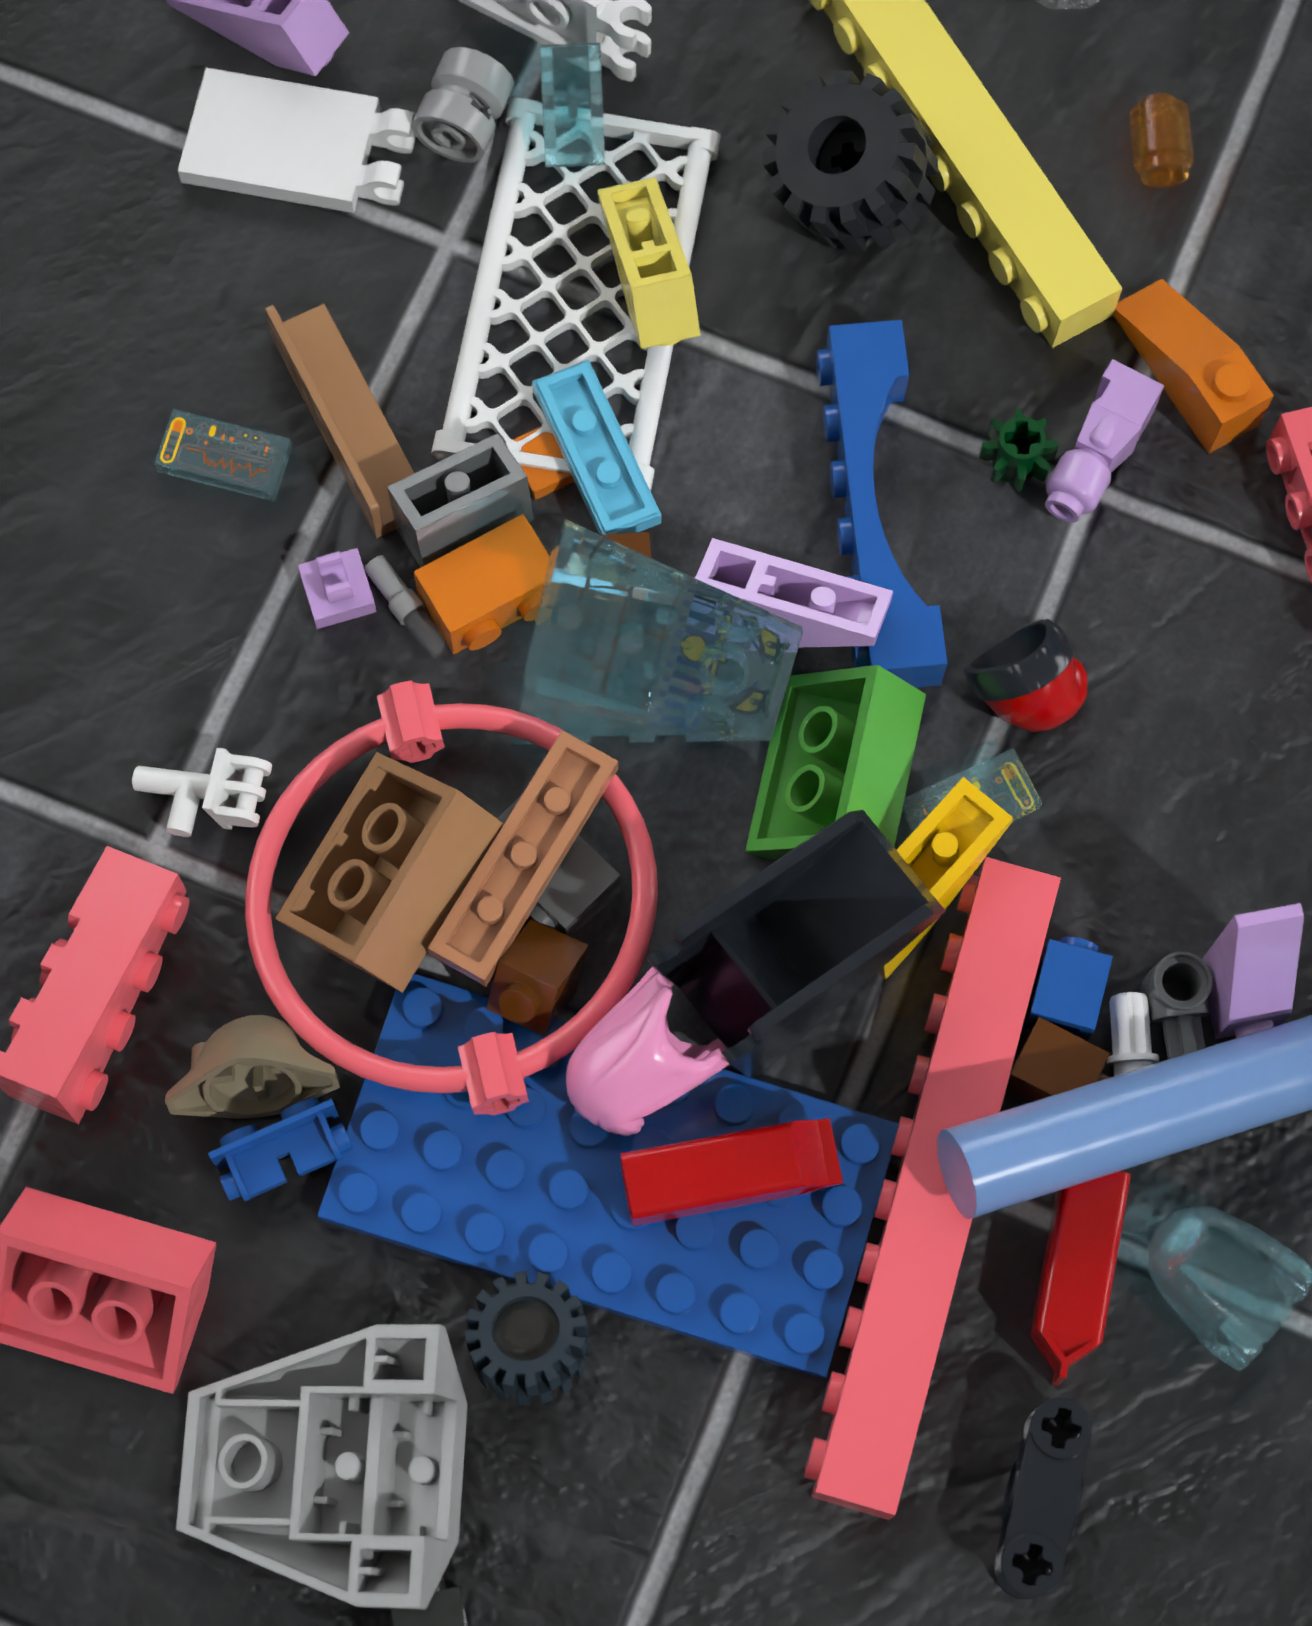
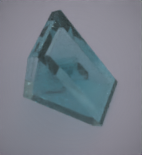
[540,42,605,167]

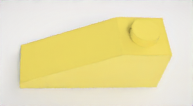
[597,177,701,349]

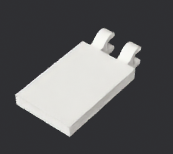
[458,0,652,81]
[178,68,416,213]

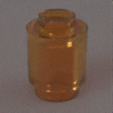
[1129,93,1194,188]

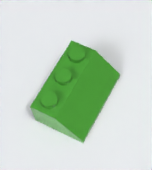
[745,665,926,861]

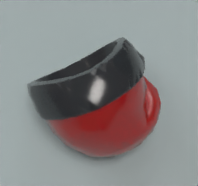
[964,619,1088,732]

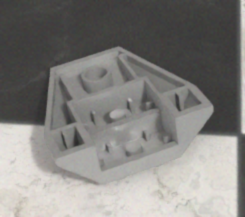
[176,1324,468,1609]

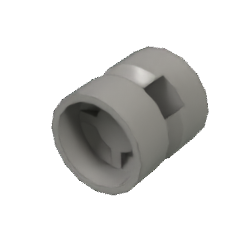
[412,47,514,163]

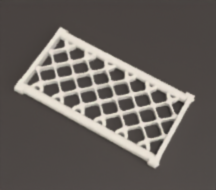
[431,98,721,491]

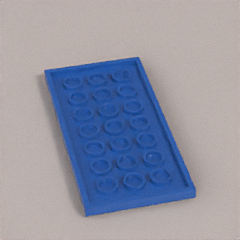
[317,974,899,1380]

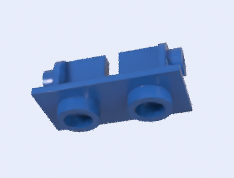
[208,1098,352,1202]

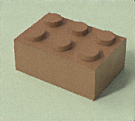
[275,752,504,993]

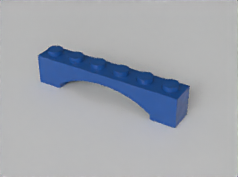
[816,320,947,688]

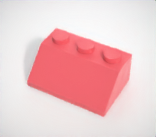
[0,1187,216,1394]

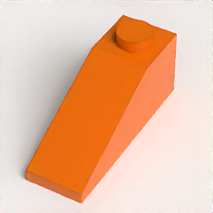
[1113,279,1274,454]

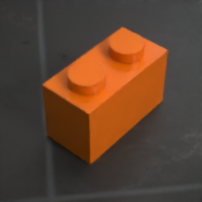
[414,513,562,655]

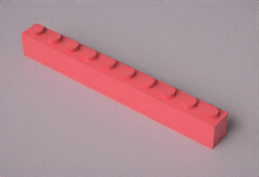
[804,857,1061,1520]

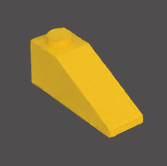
[877,777,1013,980]

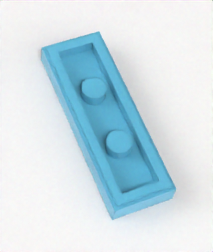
[532,359,661,535]

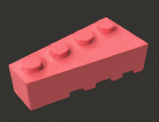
[0,846,189,1125]

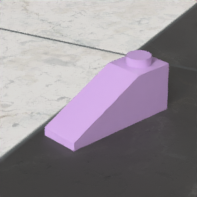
[166,0,349,76]
[689,538,893,649]
[1202,903,1304,1039]

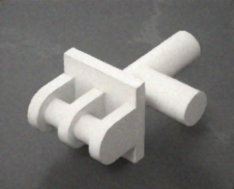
[132,748,272,837]

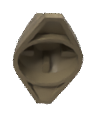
[165,1015,340,1119]

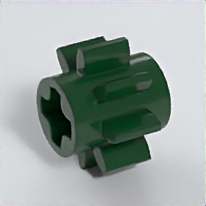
[979,409,1059,491]

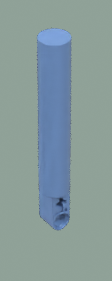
[937,1015,1312,1219]

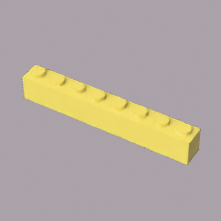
[810,0,1122,348]

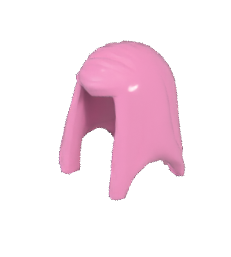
[566,967,729,1136]

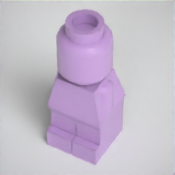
[1045,359,1164,523]

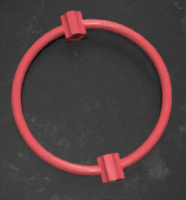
[245,680,658,1116]

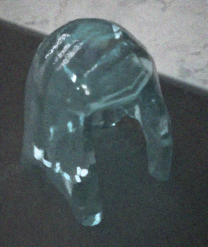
[1148,1206,1312,1371]

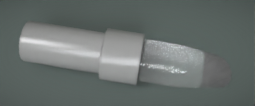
[364,555,445,658]

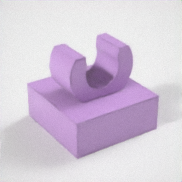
[298,548,377,629]

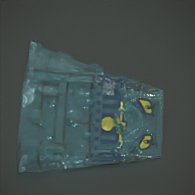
[511,519,803,744]

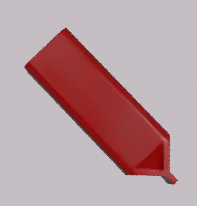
[620,1118,843,1226]
[1031,1171,1131,1386]

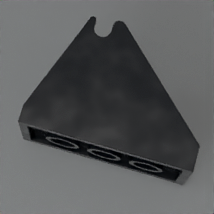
[646,810,946,1078]

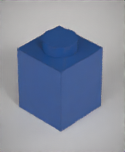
[1023,937,1113,1041]

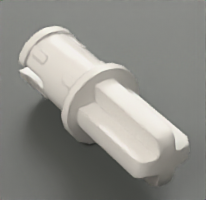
[1106,992,1159,1076]

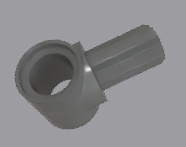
[1141,952,1212,1059]

